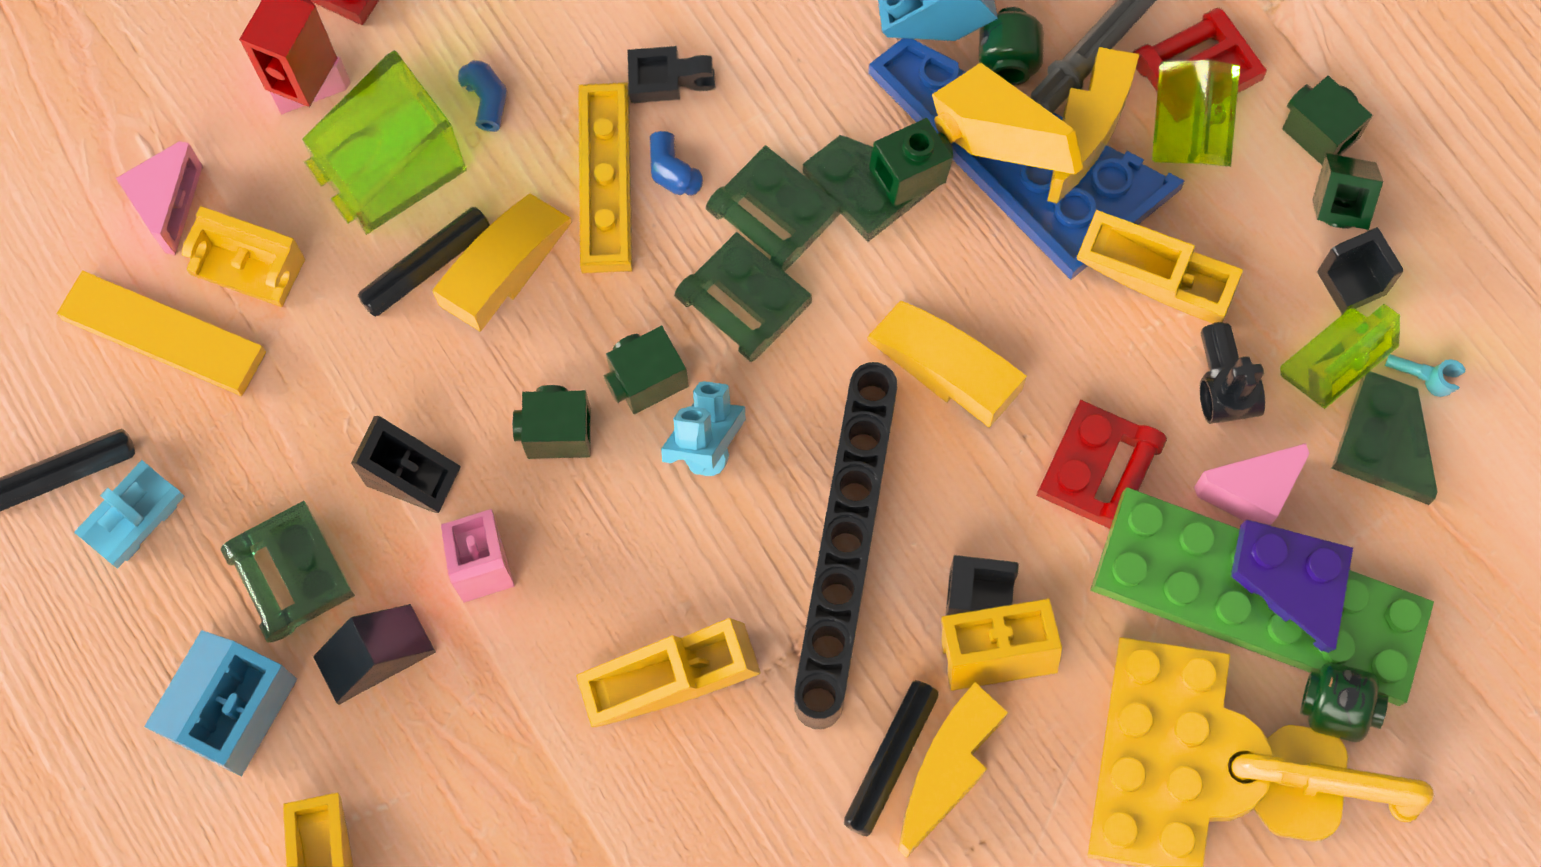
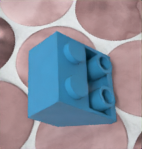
[878,0,998,41]
[144,630,297,777]

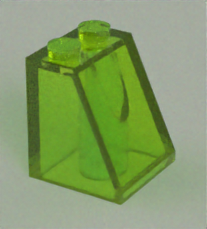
[302,50,467,235]

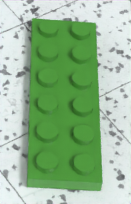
[1090,487,1434,706]

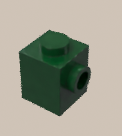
[1282,75,1373,165]
[869,118,953,207]
[1312,153,1383,230]
[603,326,689,414]
[512,385,591,459]

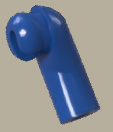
[458,60,507,132]
[650,131,703,195]

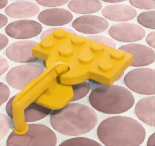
[1088,637,1434,867]

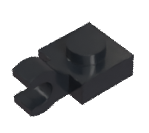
[627,46,715,103]

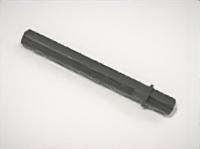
[1031,0,1156,113]

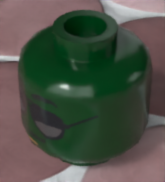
[979,7,1044,85]
[1300,663,1388,742]

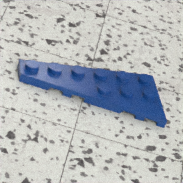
[868,38,1185,280]

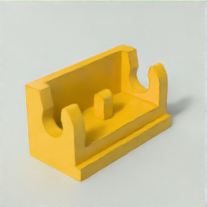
[182,206,305,307]
[941,599,1062,691]

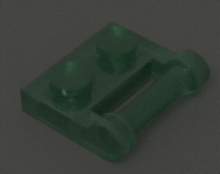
[705,145,841,271]
[674,232,812,362]
[220,501,355,643]

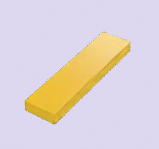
[578,83,632,273]
[56,270,266,396]

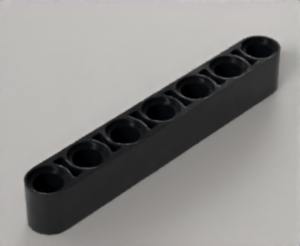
[794,362,897,729]

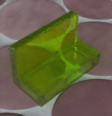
[1152,60,1240,167]
[1280,304,1400,409]

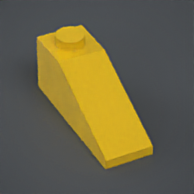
[932,63,1083,174]

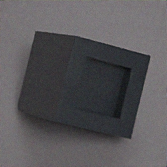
[1317,227,1403,315]
[945,555,1019,616]

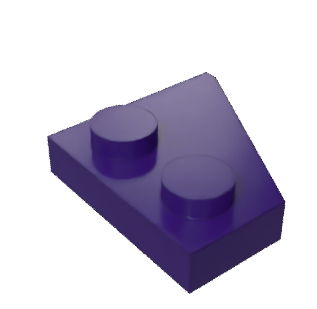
[1231,520,1353,653]

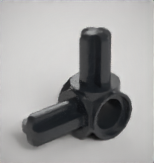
[1199,322,1265,424]

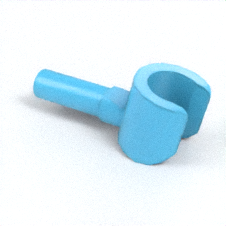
[1385,354,1465,397]

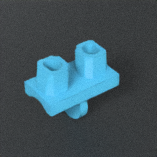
[661,381,746,476]
[74,460,185,569]

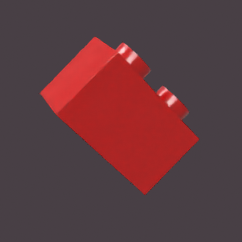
[239,0,337,107]

